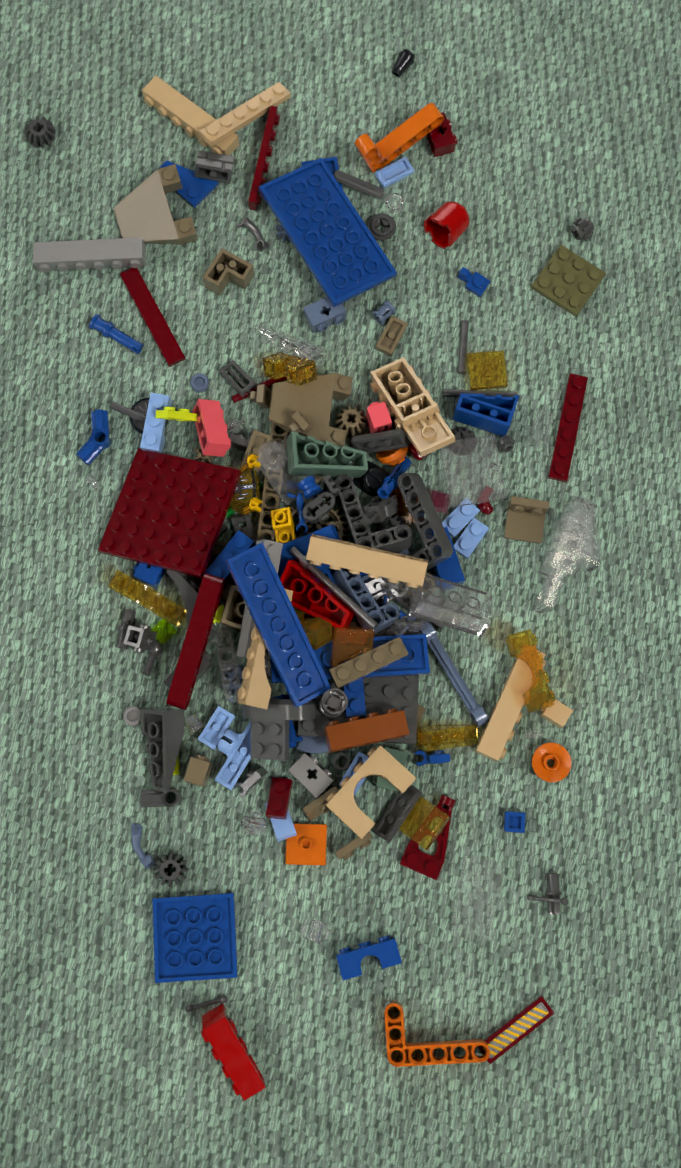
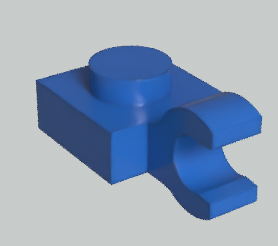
[457,267,491,297]
[415,750,450,766]

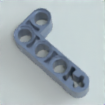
[332,568,400,634]

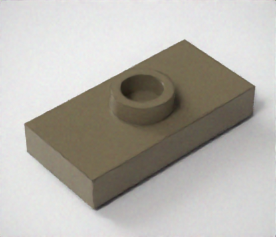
[303,786,339,821]

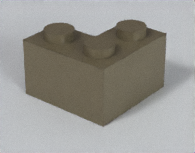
[203,248,254,295]

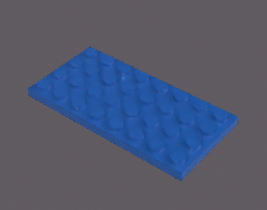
[259,158,397,307]

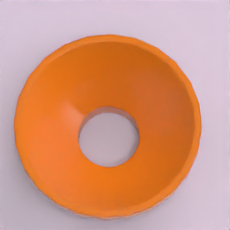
[376,446,409,466]

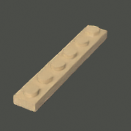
[199,82,291,147]

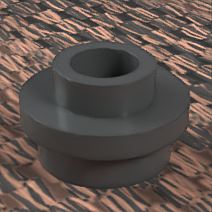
[496,435,515,452]

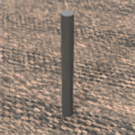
[443,389,517,397]

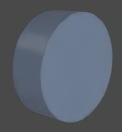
[190,373,209,393]

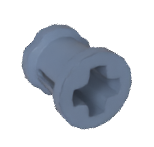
[372,300,396,325]

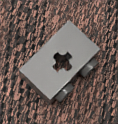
[288,753,333,799]

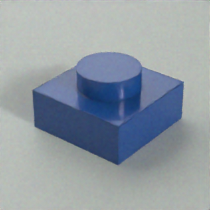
[504,811,525,833]

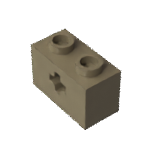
[183,755,213,788]

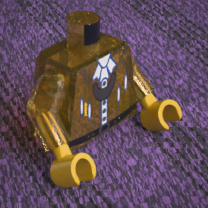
[229,454,263,516]

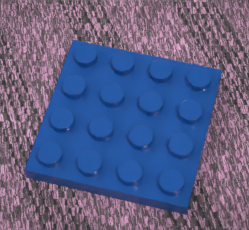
[152,893,238,983]

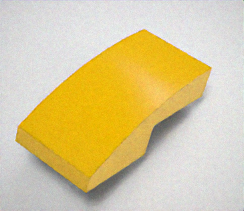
[271,507,296,544]

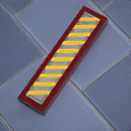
[477,996,555,1064]

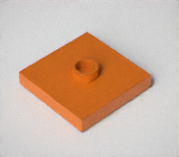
[286,824,327,865]

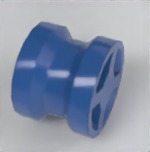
[297,475,321,499]

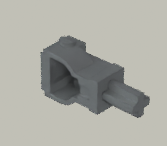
[360,494,399,526]

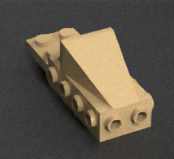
[370,357,456,457]

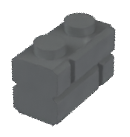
[195,150,234,183]

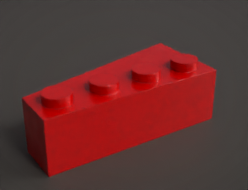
[280,560,355,631]
[201,1003,266,1101]

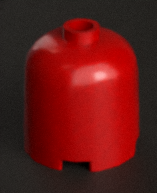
[423,201,470,249]

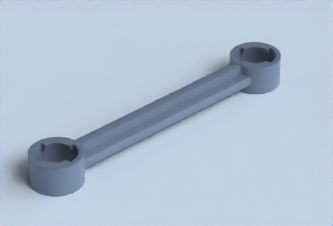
[418,622,489,727]

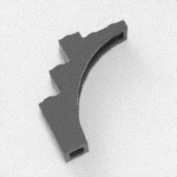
[164,570,221,688]

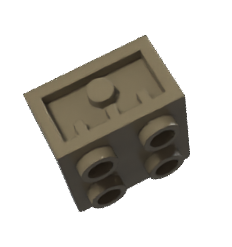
[504,496,549,544]

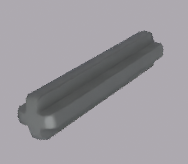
[333,170,384,199]

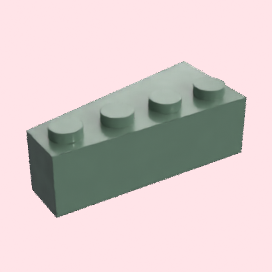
[286,431,368,478]

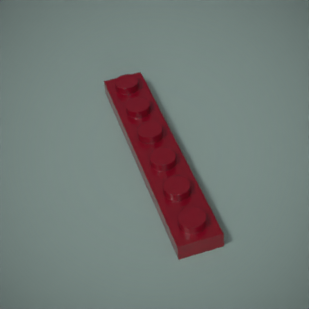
[248,105,280,211]
[548,373,588,482]

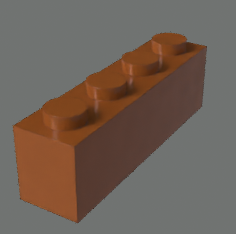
[324,708,410,753]

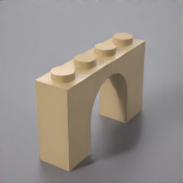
[326,745,416,839]

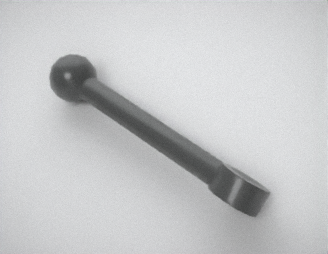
[527,896,569,905]
[185,995,228,1012]

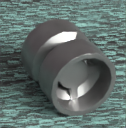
[319,688,348,719]

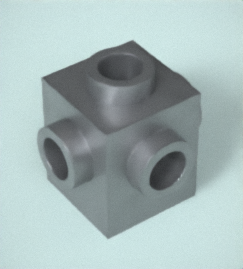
[123,624,157,653]

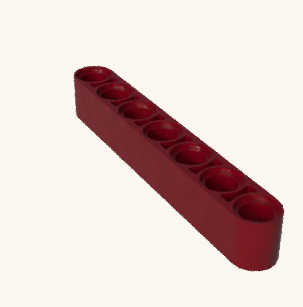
[166,573,225,710]

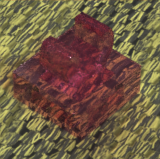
[431,490,451,514]

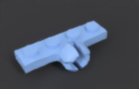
[214,720,251,791]

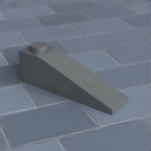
[141,708,185,792]

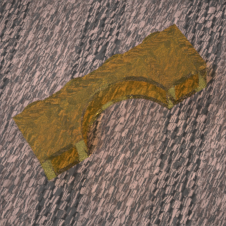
[108,570,186,626]
[505,629,555,714]

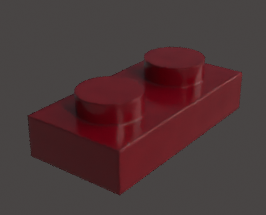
[265,777,293,820]

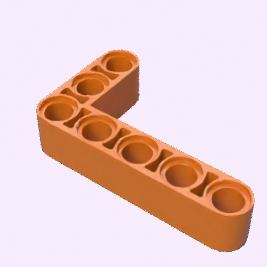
[355,103,444,173]
[385,1001,490,1067]

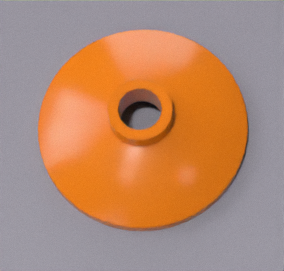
[532,743,571,782]

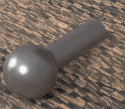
[143,641,163,676]

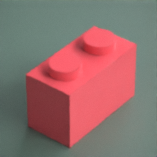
[366,402,392,433]

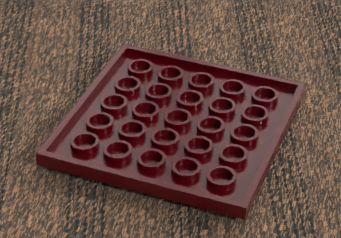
[98,448,241,578]

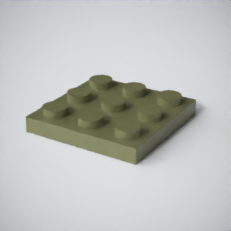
[531,245,606,317]

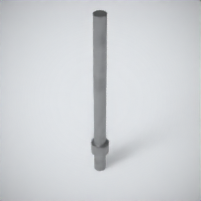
[289,547,378,630]

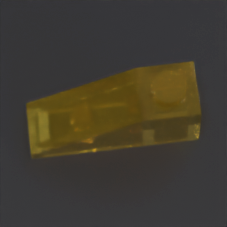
[415,724,478,751]

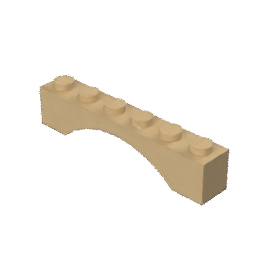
[237,589,293,709]

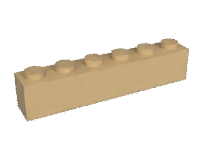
[142,75,239,156]
[306,534,428,588]
[475,644,546,762]

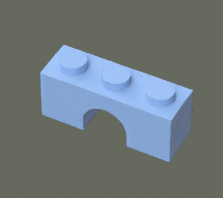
[140,393,172,453]

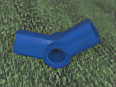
[76,409,111,465]

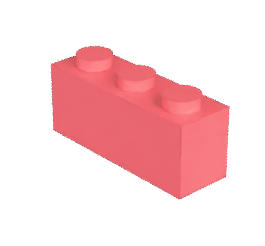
[192,399,231,457]

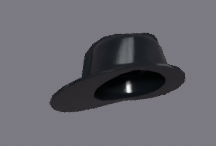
[352,461,389,497]

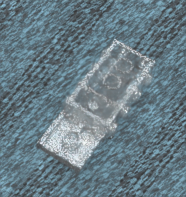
[533,496,601,614]

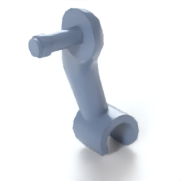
[131,823,155,869]

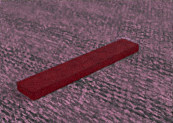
[120,268,185,367]

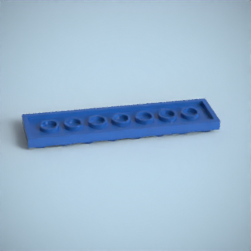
[225,543,331,707]
[269,634,430,683]

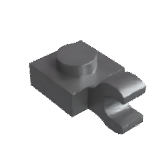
[233,767,268,797]

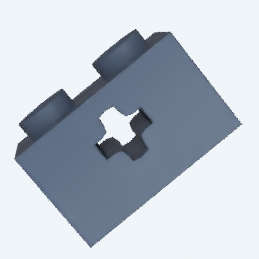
[303,297,346,333]

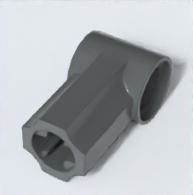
[140,788,182,808]

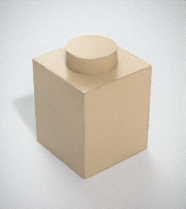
[540,698,573,728]

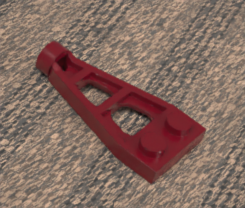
[399,794,456,881]

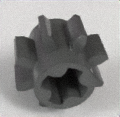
[571,217,594,241]

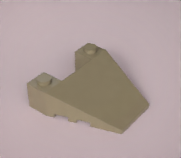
[113,164,198,245]
[268,373,353,447]

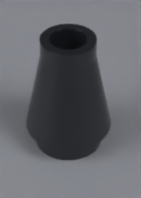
[391,49,415,78]

